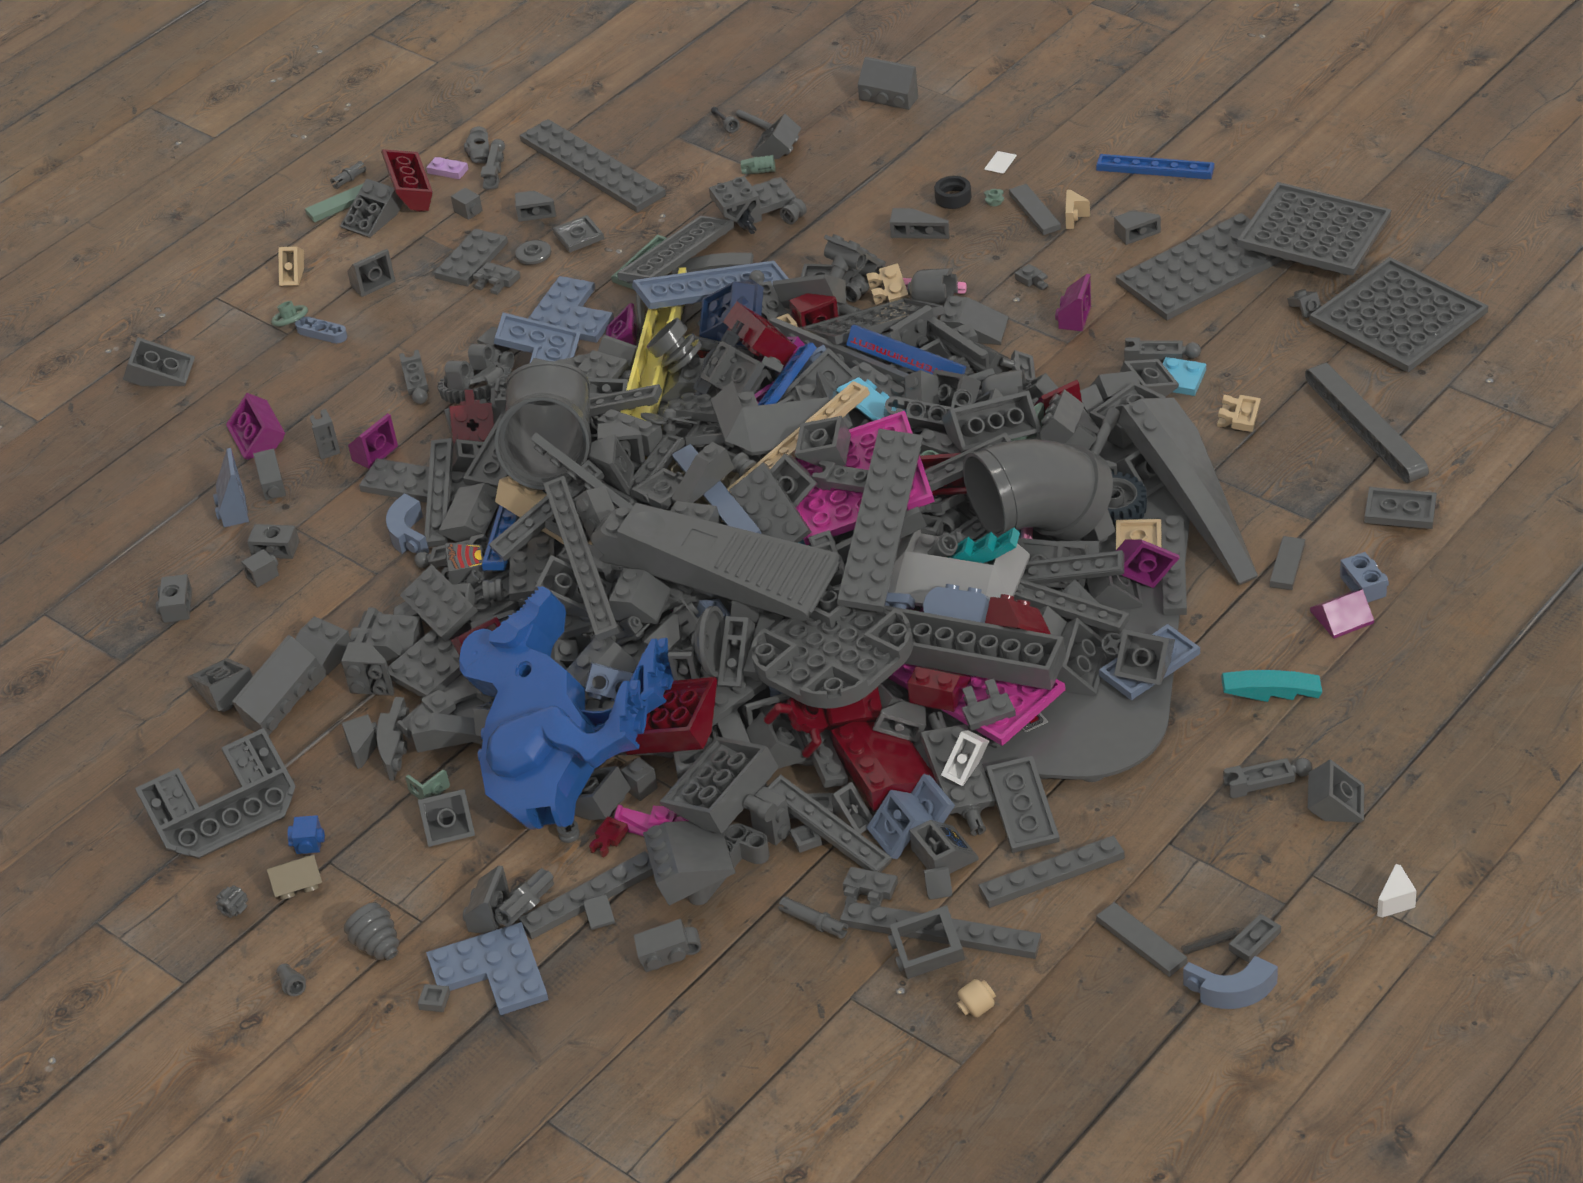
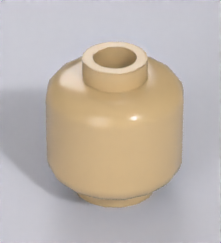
[956,979,996,1018]

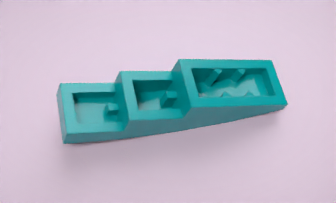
[947,527,1020,563]
[1221,670,1322,702]

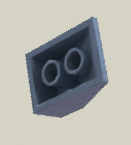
[213,448,249,527]

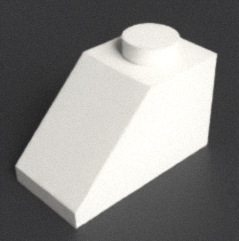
[941,730,989,786]

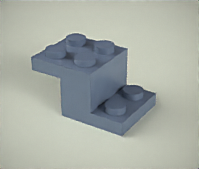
[867,774,955,859]

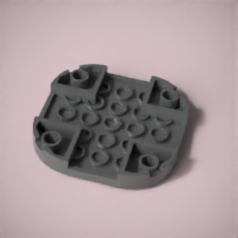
[751,587,913,708]

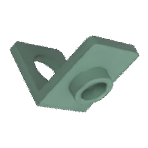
[405,769,450,799]

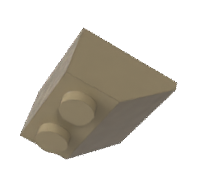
[267,854,322,900]

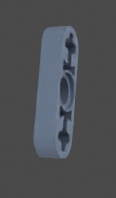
[295,317,347,343]

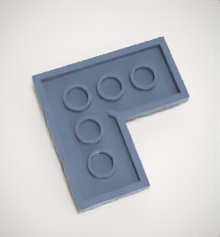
[528,276,614,343]
[494,313,581,363]
[426,922,549,1015]

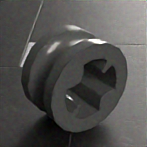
[557,820,580,843]

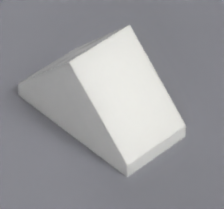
[1377,864,1416,917]

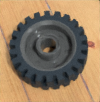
[1108,472,1147,528]

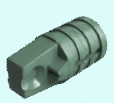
[741,155,776,174]

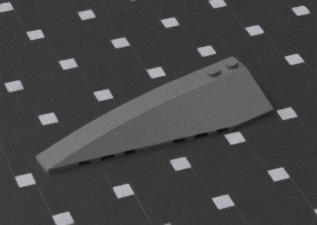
[1119,398,1258,586]

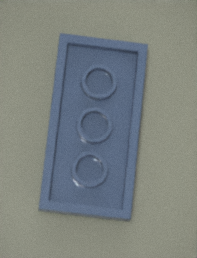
[1099,624,1200,700]

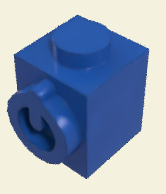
[288,815,325,854]

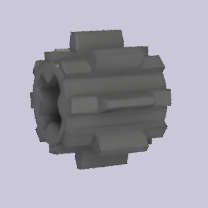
[216,885,248,918]

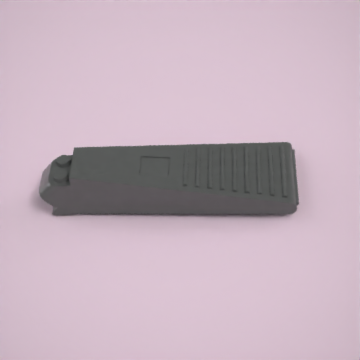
[591,503,841,621]

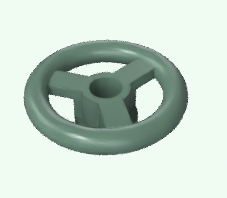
[271,301,308,327]

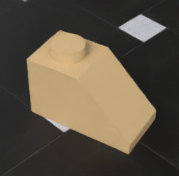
[279,247,304,286]

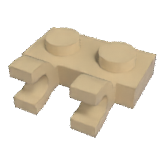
[866,263,909,305]
[1217,395,1261,432]

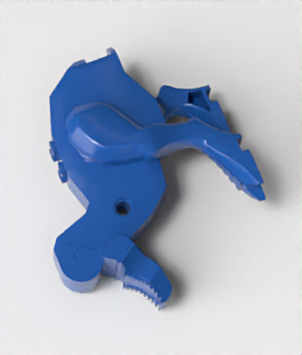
[459,586,674,830]

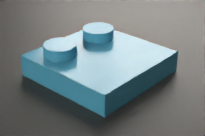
[1163,357,1206,396]

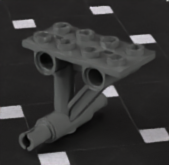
[824,234,887,316]

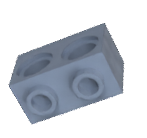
[1340,552,1389,603]
[584,662,633,701]

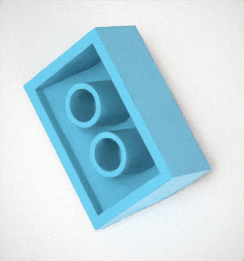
[836,377,906,421]

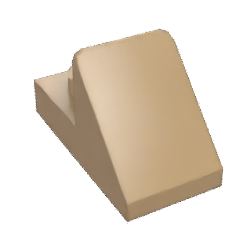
[1065,190,1090,229]

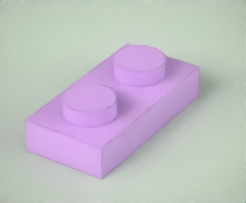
[426,157,468,179]

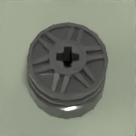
[647,318,702,373]

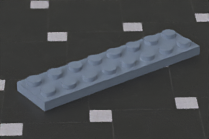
[632,261,789,309]

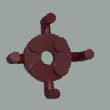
[764,697,836,758]

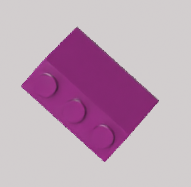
[226,393,285,460]

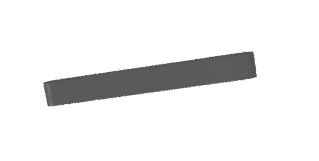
[1305,362,1429,484]

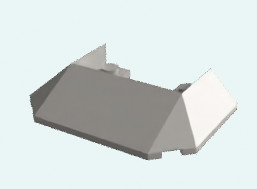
[888,529,1030,607]

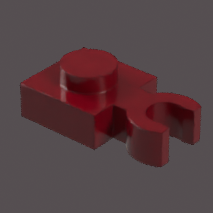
[589,816,629,858]

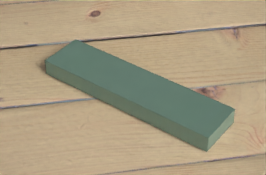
[305,183,364,222]

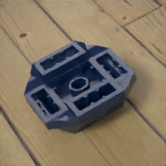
[697,279,764,354]

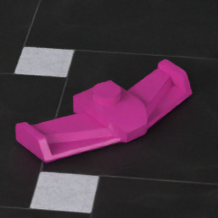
[614,804,688,836]

